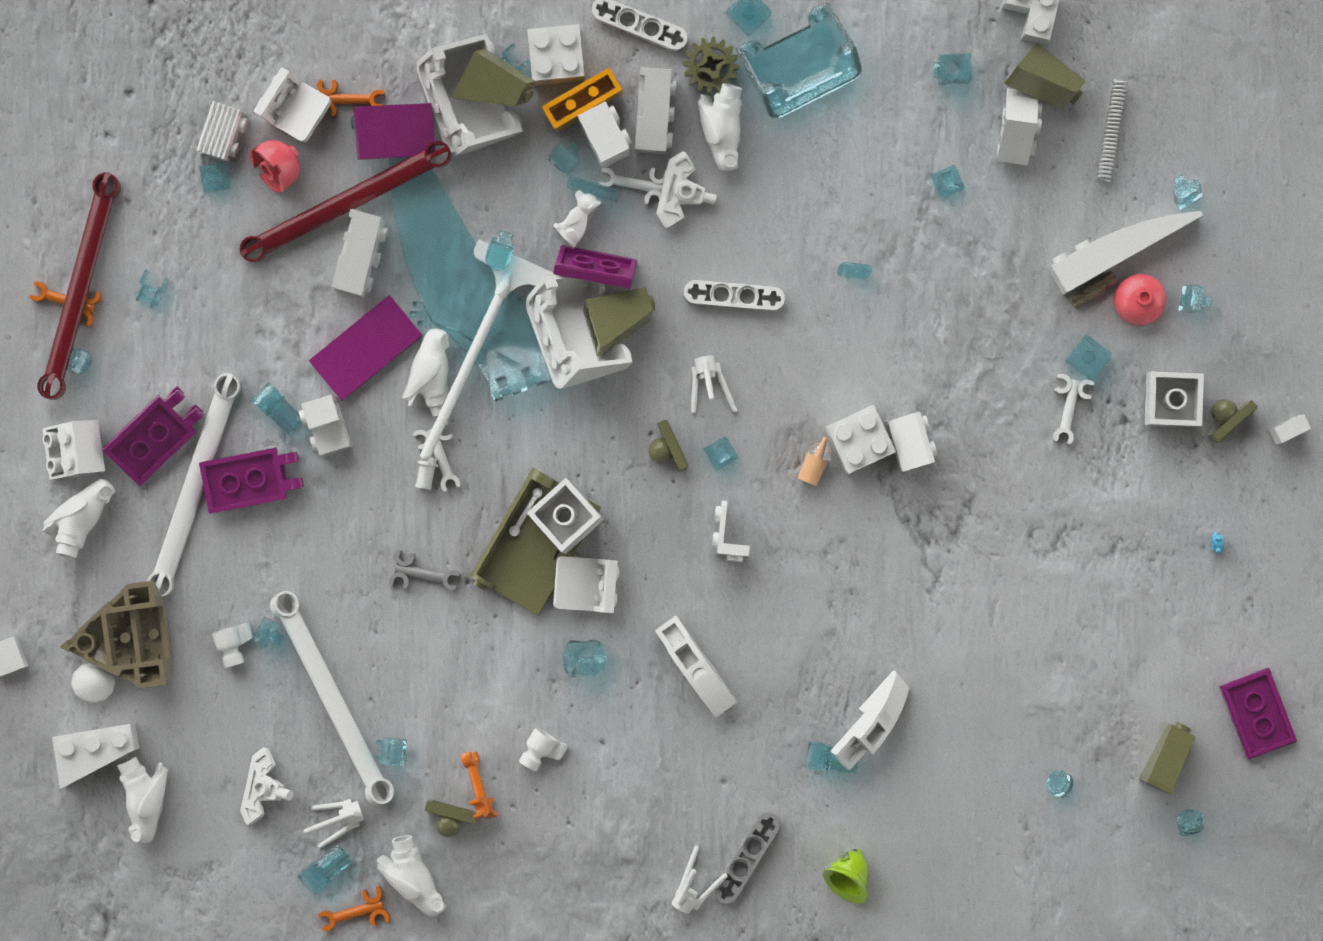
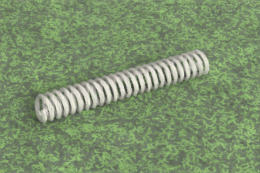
[1096,79,1128,182]

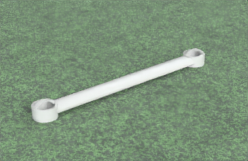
[147,373,242,597]
[270,591,394,806]

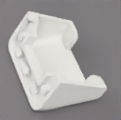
[417,34,523,158]
[526,275,633,389]

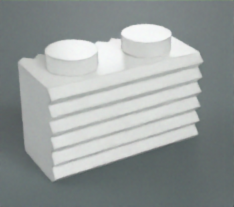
[196,101,248,163]

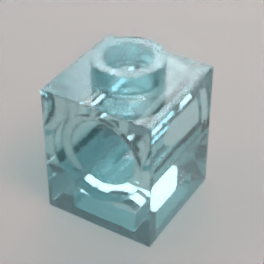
[933,53,972,85]

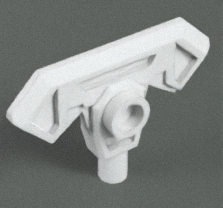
[656,151,717,228]
[240,747,293,825]

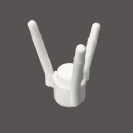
[691,355,737,414]
[304,799,365,849]
[672,846,728,914]

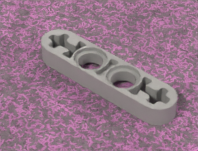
[715,812,780,904]

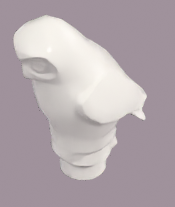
[697,83,743,172]
[402,328,450,416]
[42,479,115,559]
[117,756,169,844]
[376,835,446,917]

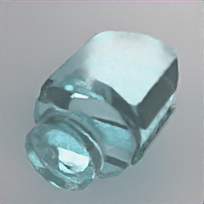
[485,230,514,271]

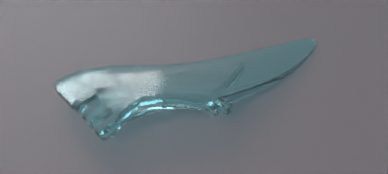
[389,157,552,402]

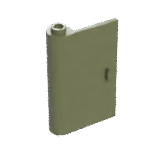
[470,467,601,616]

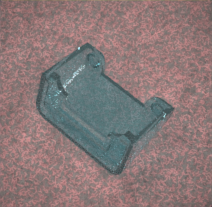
[736,2,862,118]

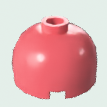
[249,140,300,193]
[1113,274,1167,326]

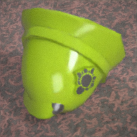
[823,849,869,904]

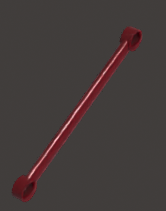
[239,141,452,263]
[37,172,121,400]

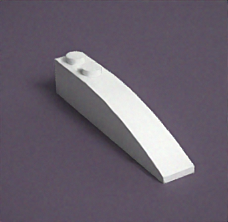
[1048,211,1203,295]

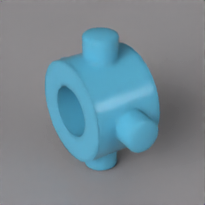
[1210,532,1224,554]

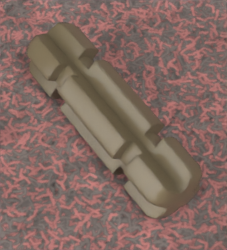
[1069,271,1118,309]

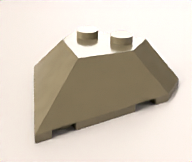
[60,580,173,689]

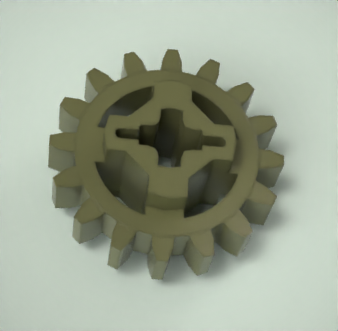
[683,37,740,95]

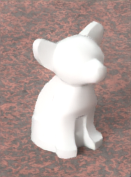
[553,190,601,249]

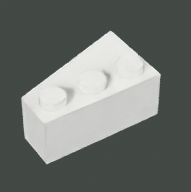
[635,67,676,155]
[331,209,388,298]
[52,723,139,789]

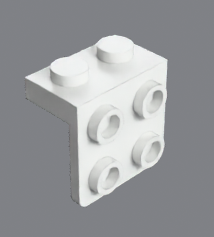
[254,67,332,143]
[712,501,750,562]
[553,556,619,613]

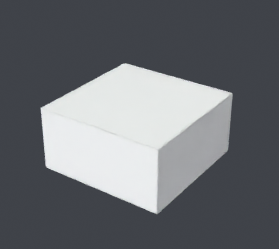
[1268,414,1311,445]
[0,636,29,677]

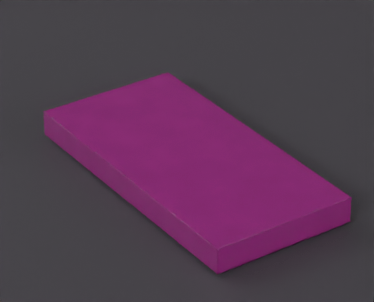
[309,295,423,401]

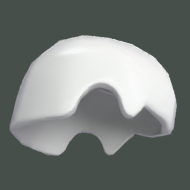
[71,663,115,703]

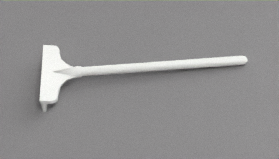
[420,239,555,461]

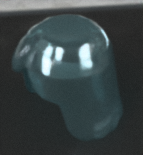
[563,640,609,678]

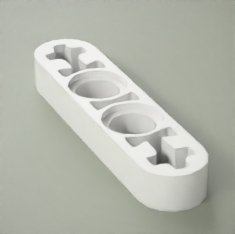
[592,0,688,52]
[684,280,785,311]

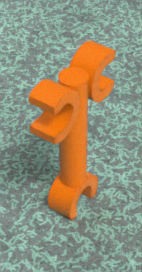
[317,80,385,118]
[29,281,102,327]
[461,751,499,819]
[318,885,390,931]

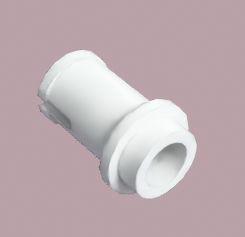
[415,457,439,490]

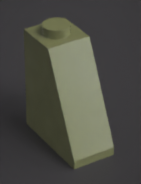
[1005,43,1086,110]
[452,49,536,106]
[583,287,655,357]
[1139,722,1195,794]

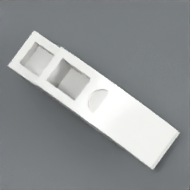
[655,616,738,718]
[830,670,909,770]

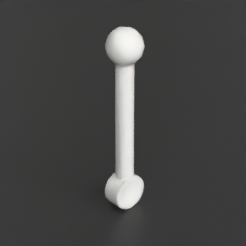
[509,488,543,536]

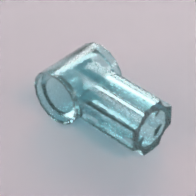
[251,382,301,434]
[805,741,858,773]
[297,845,352,896]

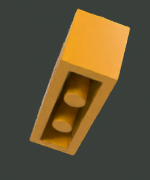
[542,67,623,133]

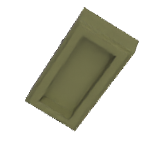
[1208,399,1258,443]
[648,419,688,472]
[424,799,478,837]

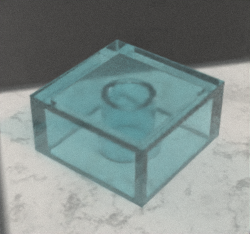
[726,0,772,37]
[1065,334,1112,380]

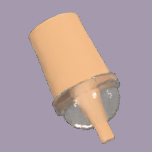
[798,437,831,486]

